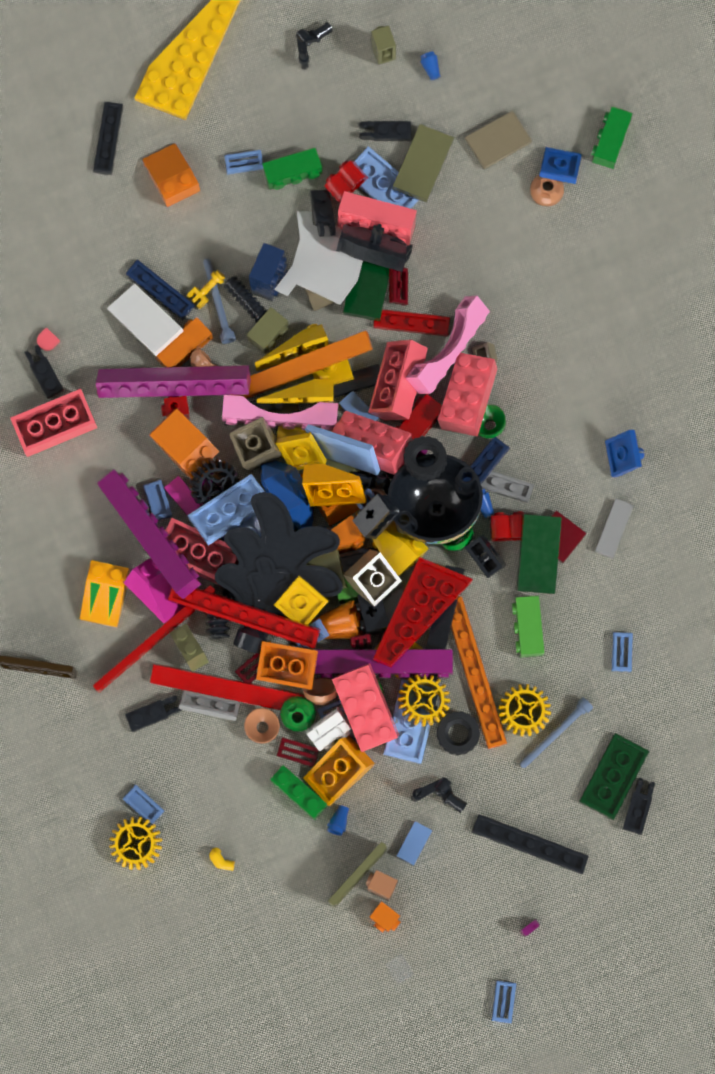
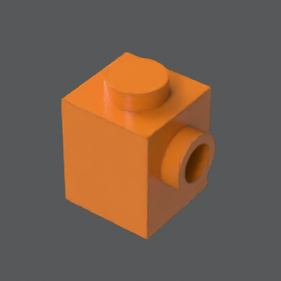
[370,901,401,933]

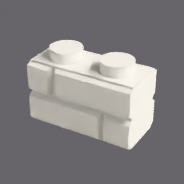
[306,707,351,751]

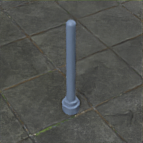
[203,259,236,344]
[520,697,593,768]

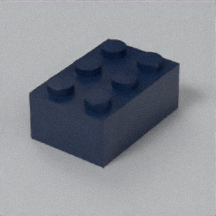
[249,243,288,301]

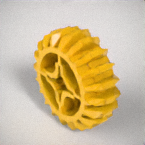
[397,674,450,727]
[498,684,551,737]
[109,817,163,870]

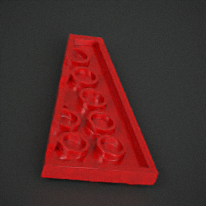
[373,557,473,667]

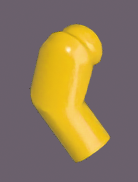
[209,847,235,871]

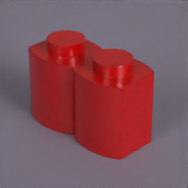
[324,160,368,203]
[490,511,528,542]

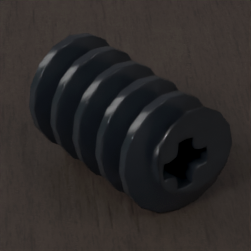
[206,613,231,639]

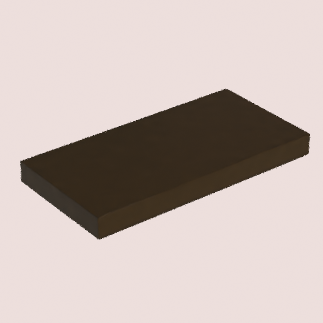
[0,655,78,679]

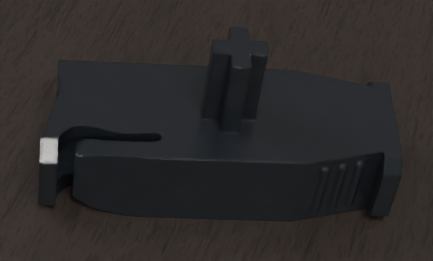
[336,224,413,272]

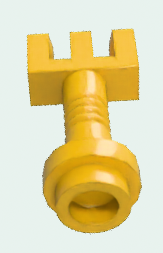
[187,270,225,309]

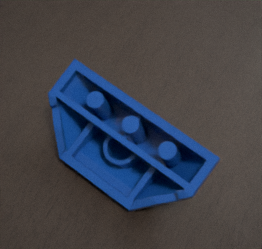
[261,460,314,531]

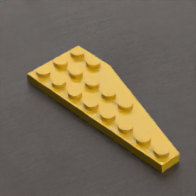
[134,0,240,120]

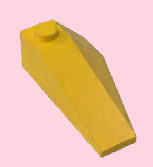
[255,324,328,371]
[257,375,334,404]
[355,511,429,576]

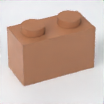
[366,870,398,901]

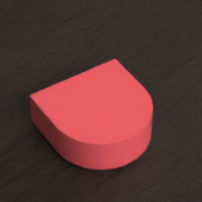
[37,328,60,351]

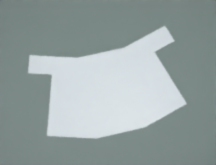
[274,211,363,305]

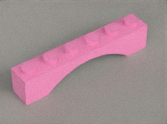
[406,295,490,394]
[222,395,338,431]

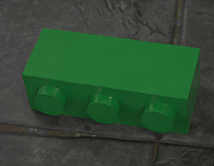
[591,106,633,169]
[262,147,323,190]
[270,765,327,821]

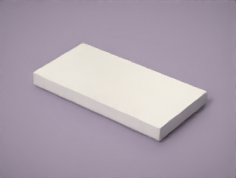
[107,284,184,356]

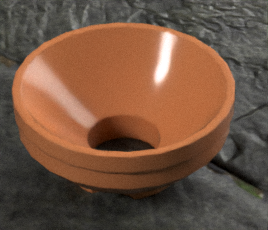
[530,175,564,207]
[303,678,338,706]
[244,708,280,744]

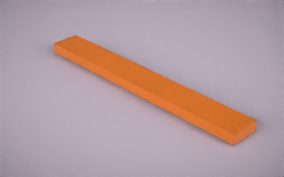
[234,330,373,399]
[451,596,507,749]

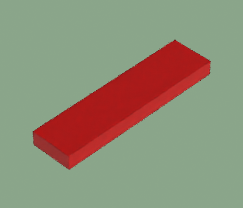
[373,309,450,337]

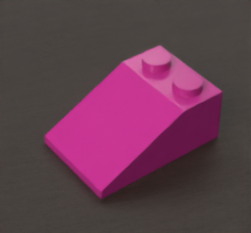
[124,558,185,623]

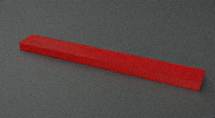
[93,585,216,693]
[168,588,321,649]
[150,663,305,714]

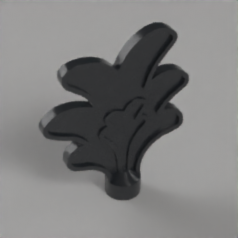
[215,492,343,654]

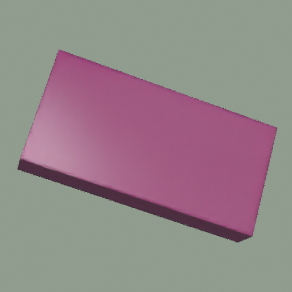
[164,476,201,515]

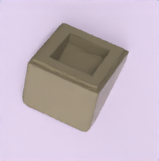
[472,342,498,362]

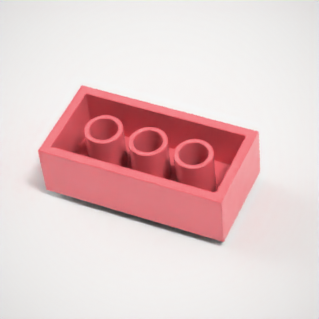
[337,191,417,246]
[368,340,428,421]
[438,353,498,437]
[10,389,97,457]
[331,411,413,475]
[166,518,238,587]
[332,663,399,752]

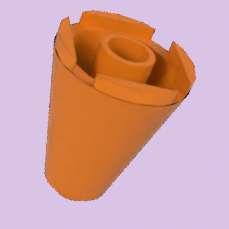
[310,600,364,639]

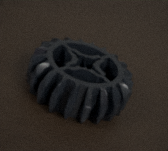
[188,458,239,506]

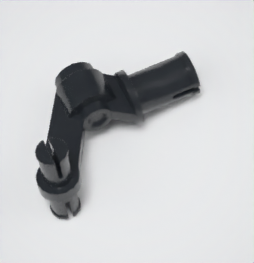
[295,22,333,70]
[353,471,391,495]
[411,777,467,813]

